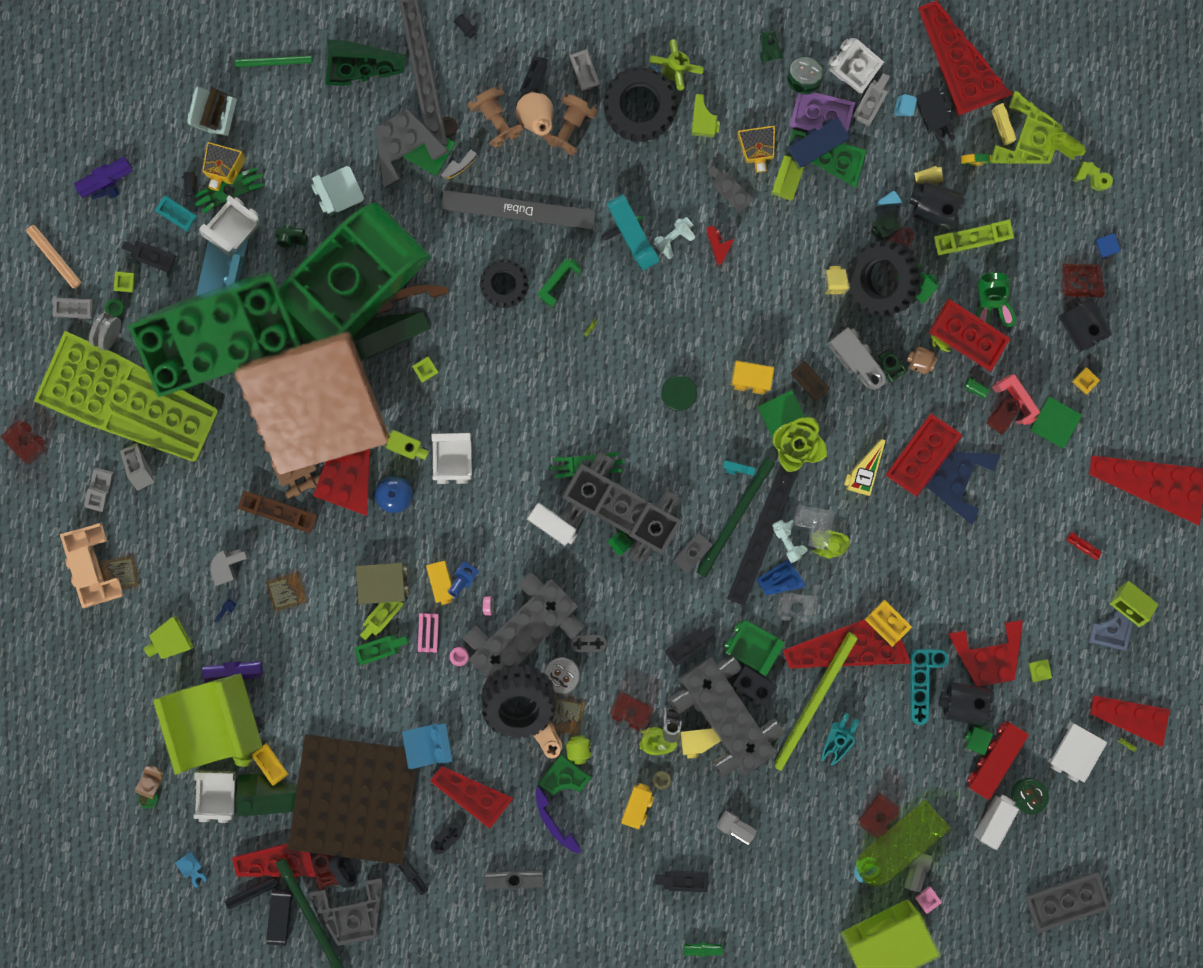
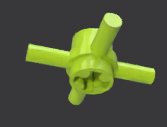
[650,39,704,90]

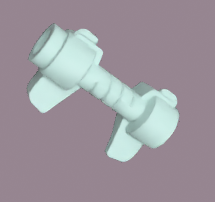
[653,217,695,259]
[772,520,808,563]

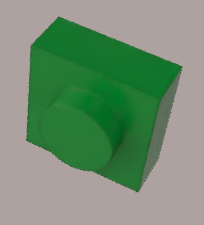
[607,530,634,556]

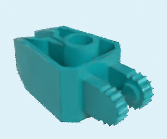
[822,713,860,766]

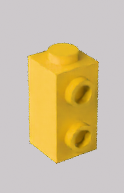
[426,560,455,605]
[621,783,654,830]

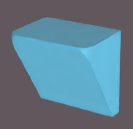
[894,94,917,116]
[877,191,902,206]

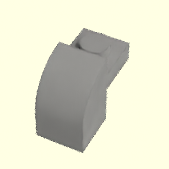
[211,549,249,586]

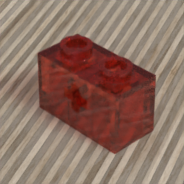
[0,421,48,465]
[609,691,654,731]
[857,792,900,839]

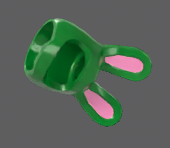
[975,272,1016,327]

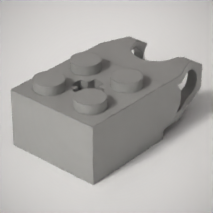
[827,327,886,390]

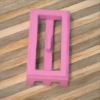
[418,613,439,653]

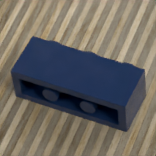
[787,117,850,170]

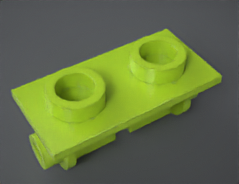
[1049,126,1086,160]

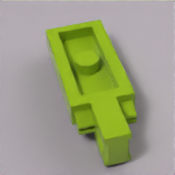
[360,601,405,640]

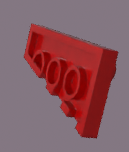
[232,843,317,877]

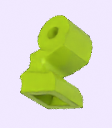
[1072,162,1113,191]

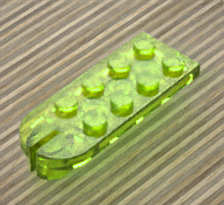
[856,800,951,887]

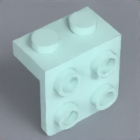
[188,87,237,136]
[311,166,364,216]

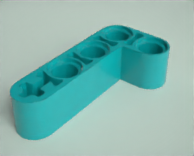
[606,194,660,271]
[909,649,949,725]

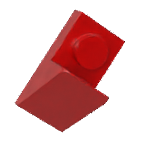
[706,225,734,266]

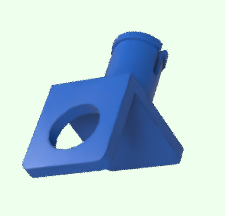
[448,561,479,598]

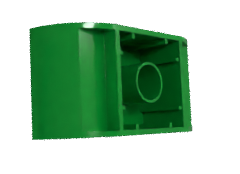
[278,203,432,345]
[128,273,301,398]

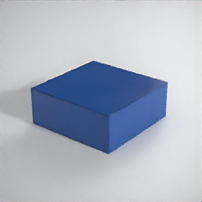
[1095,233,1121,258]

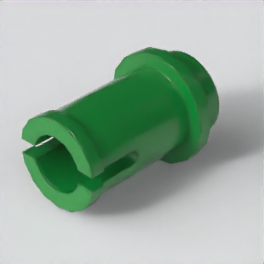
[964,378,990,399]

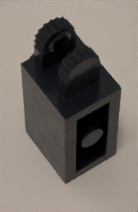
[916,87,955,145]

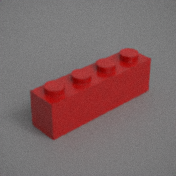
[966,721,1029,800]

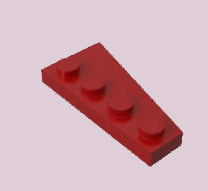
[1090,695,1170,747]
[430,766,514,829]

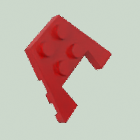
[948,620,1023,687]

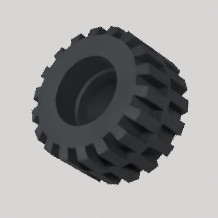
[480,259,529,309]

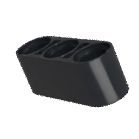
[266,889,292,946]

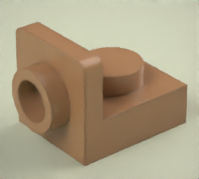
[135,766,163,800]

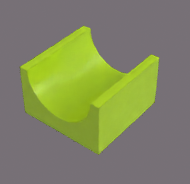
[153,673,263,775]
[840,899,940,968]

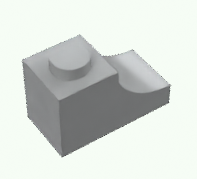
[120,443,155,491]

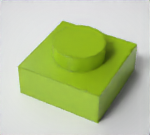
[113,272,136,293]
[412,356,439,383]
[1028,659,1052,682]

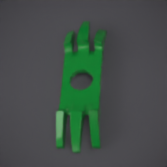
[195,167,264,213]
[550,451,624,479]

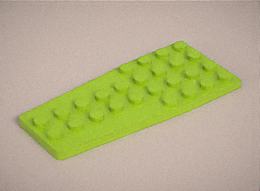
[34,331,219,461]

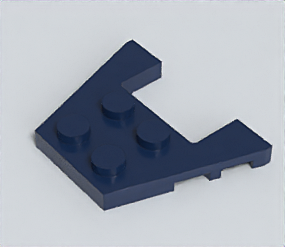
[926,451,1000,524]

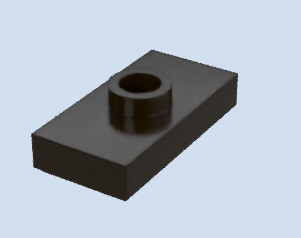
[200,87,228,131]
[790,360,830,402]

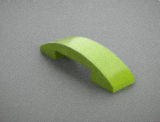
[934,220,1014,256]

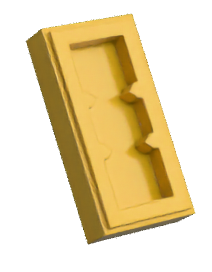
[251,743,289,786]

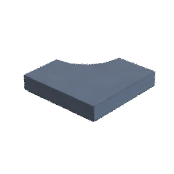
[1088,609,1133,651]

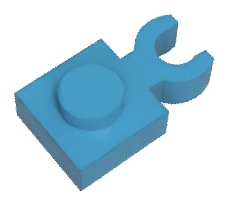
[175,851,208,888]

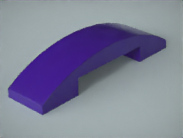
[536,786,582,854]

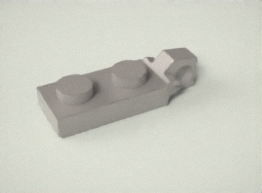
[852,73,890,127]

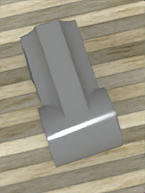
[716,810,757,845]
[904,851,932,892]

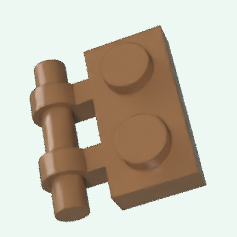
[274,465,320,498]

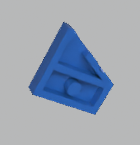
[756,559,806,596]

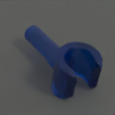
[91,186,119,200]
[214,600,237,623]

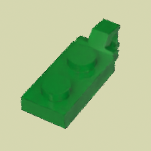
[354,634,409,666]

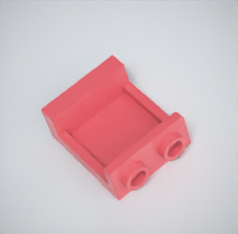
[992,374,1040,425]

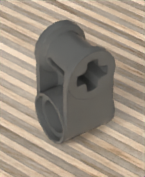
[663,704,683,743]

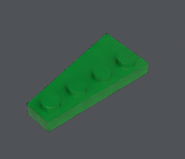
[787,130,867,188]

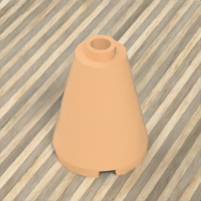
[515,92,554,135]

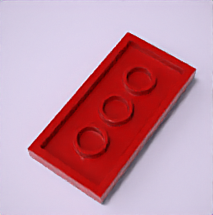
[928,299,1011,371]
[886,414,963,497]

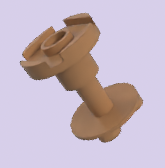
[467,86,524,149]
[543,93,598,156]

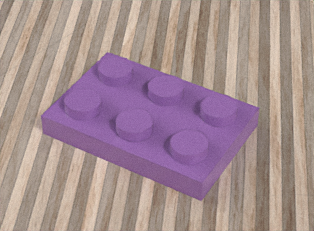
[789,93,855,133]

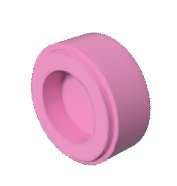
[483,596,493,615]
[450,647,469,666]

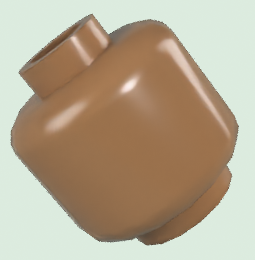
[907,346,937,374]

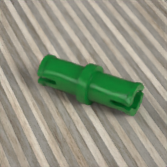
[683,942,723,958]

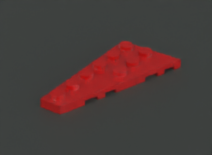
[918,0,1013,116]
[1088,456,1203,526]

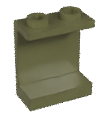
[356,562,409,604]

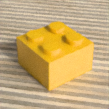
[730,361,774,395]

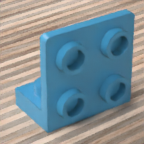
[402,723,453,769]

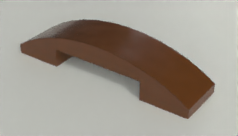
[376,285,450,315]
[238,490,317,533]

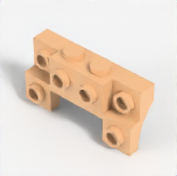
[60,523,124,608]

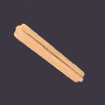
[26,225,81,289]

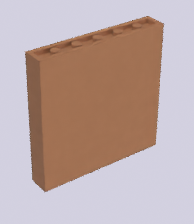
[235,332,390,475]

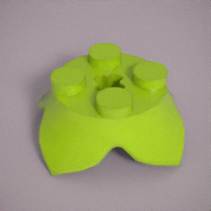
[773,417,827,472]

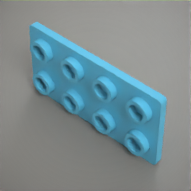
[196,239,248,296]

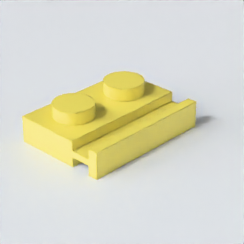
[991,103,1016,146]

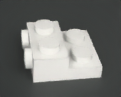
[828,38,884,93]

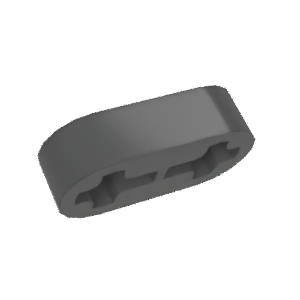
[570,634,607,652]

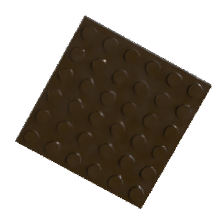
[288,734,417,865]

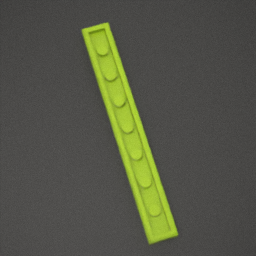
[773,632,858,771]

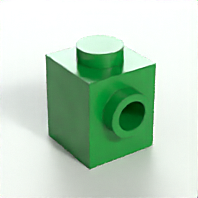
[964,725,993,755]

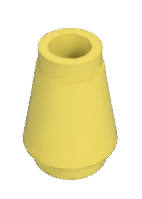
[915,166,943,185]

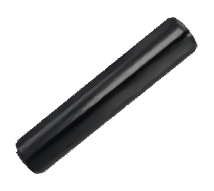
[225,877,279,909]

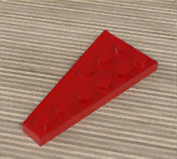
[313,449,370,516]
[782,619,911,668]

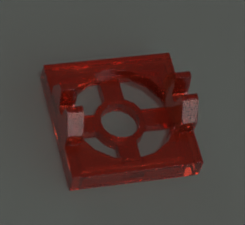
[1061,263,1105,297]

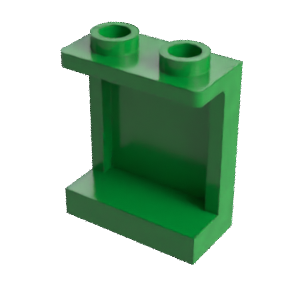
[537,258,582,309]
[724,619,785,676]

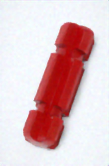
[1066,532,1102,560]

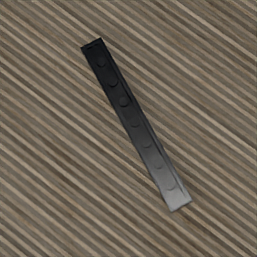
[727,463,799,606]

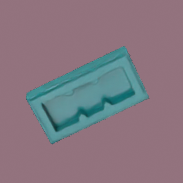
[155,195,198,232]

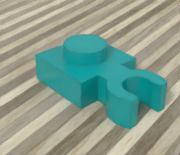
[722,460,756,476]

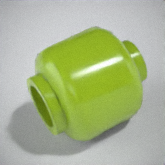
[566,735,592,764]

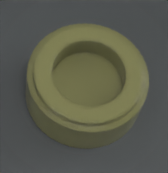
[652,770,672,790]

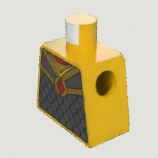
[737,126,775,173]
[203,142,247,191]

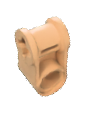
[534,722,562,758]

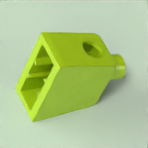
[383,429,429,460]
[144,616,194,659]

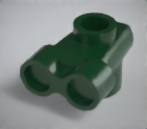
[759,29,783,62]
[275,225,308,248]
[878,349,909,383]

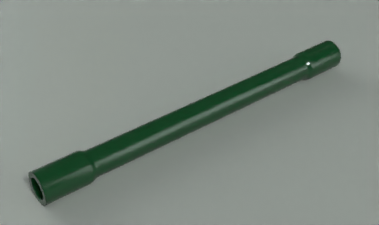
[696,458,775,578]
[275,857,344,968]

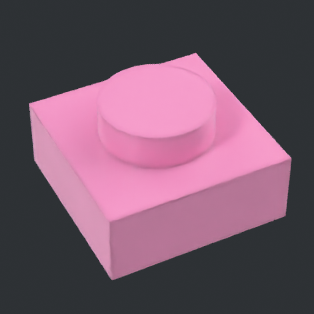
[915,886,942,914]

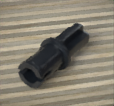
[398,859,429,895]

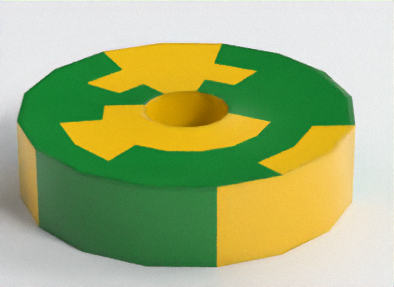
[961,154,992,166]

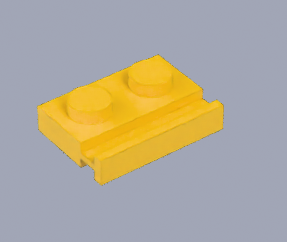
[865,600,912,647]

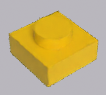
[1072,367,1100,395]

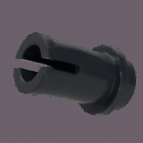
[454,14,478,39]
[182,172,197,196]

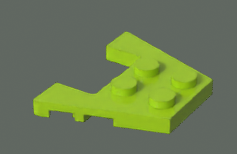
[992,91,1063,164]

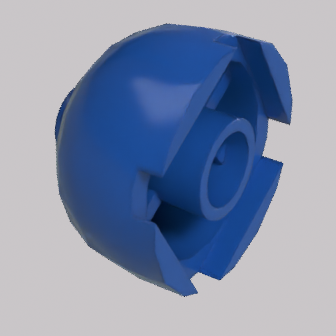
[375,475,413,513]

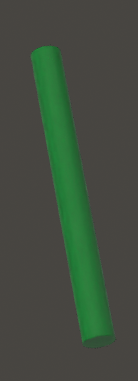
[235,55,313,67]

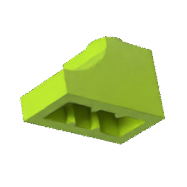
[691,94,720,137]

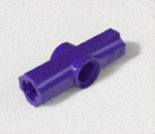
[74,156,134,198]
[202,661,263,683]

